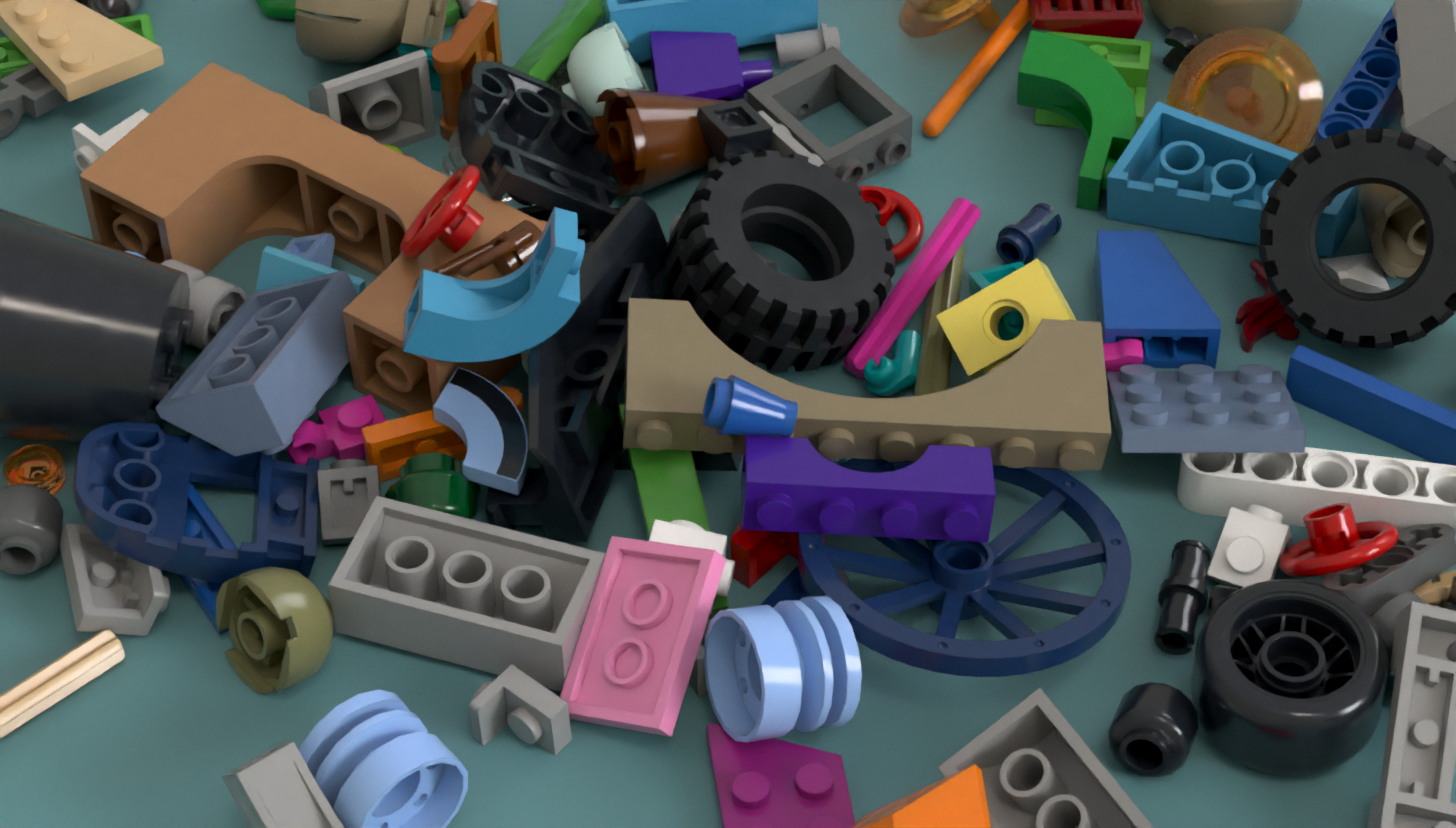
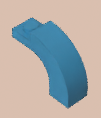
[403,207,585,362]

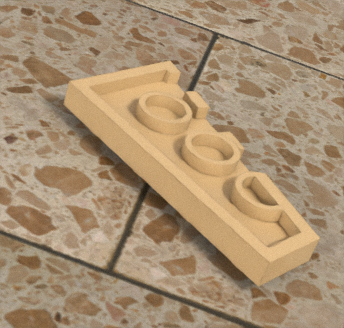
[0,0,164,102]

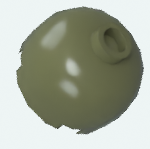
[216,566,333,694]

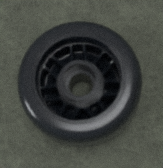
[1191,579,1389,776]

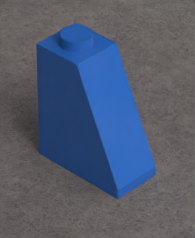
[1093,231,1221,369]

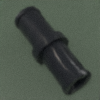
[1154,539,1211,655]

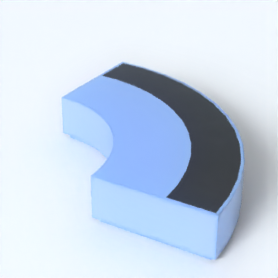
[433,367,529,495]

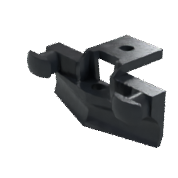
[486,197,744,542]

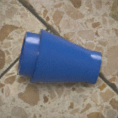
[702,374,798,437]

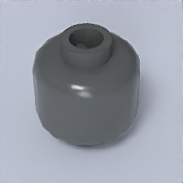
[0,484,64,575]

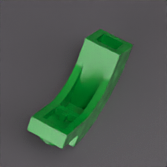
[1017,30,1137,212]

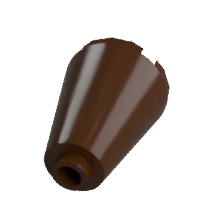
[593,88,729,198]

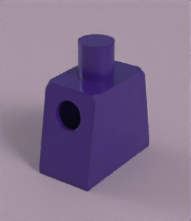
[650,31,773,101]

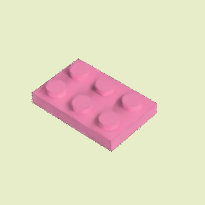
[560,536,726,737]

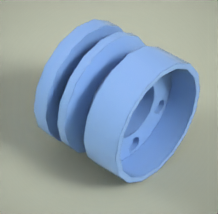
[704,596,862,743]
[299,689,468,828]

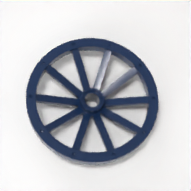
[797,458,1131,677]

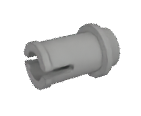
[774,22,841,68]

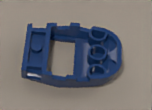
[73,421,320,583]

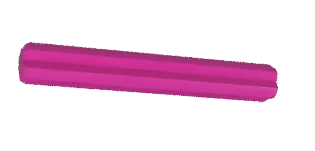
[843,197,981,380]

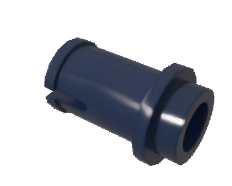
[996,203,1062,265]

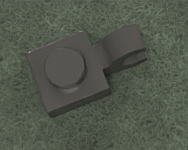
[0,63,67,137]

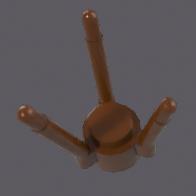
[416,220,542,285]

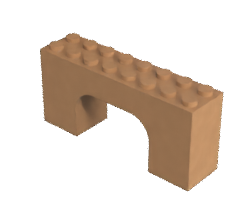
[79,62,547,416]

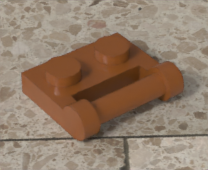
[431,0,503,142]

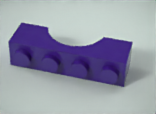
[741,435,996,542]

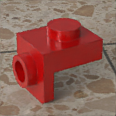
[730,522,825,589]

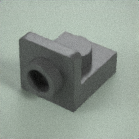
[317,459,381,546]

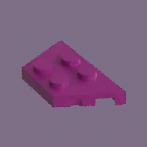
[706,723,855,828]

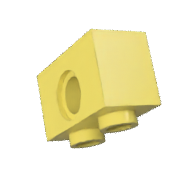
[936,259,1077,379]

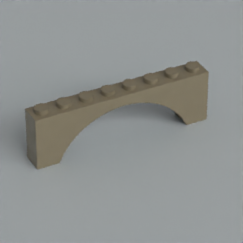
[623,298,1111,471]

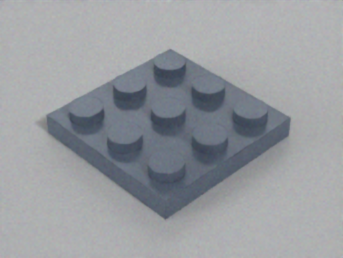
[1106,364,1306,453]

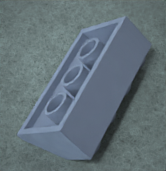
[155,270,358,457]

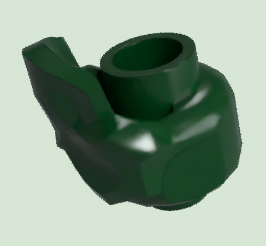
[385,453,481,519]

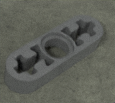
[1322,523,1456,615]

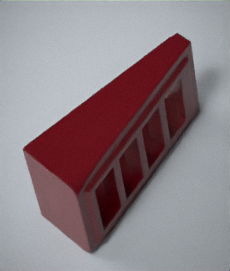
[1028,0,1144,39]

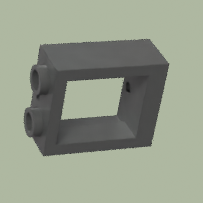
[747,47,912,185]

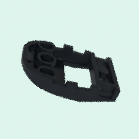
[458,61,620,239]

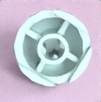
[562,21,650,122]

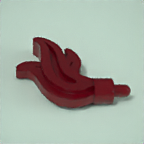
[1235,260,1300,353]

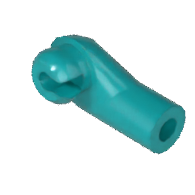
[863,330,922,397]

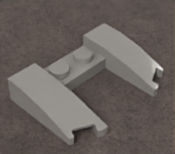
[1367,601,1456,828]

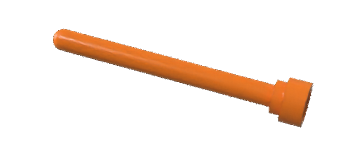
[922,0,1031,137]

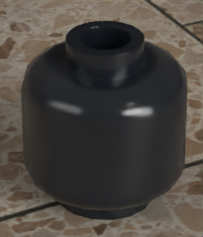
[1108,682,1198,778]

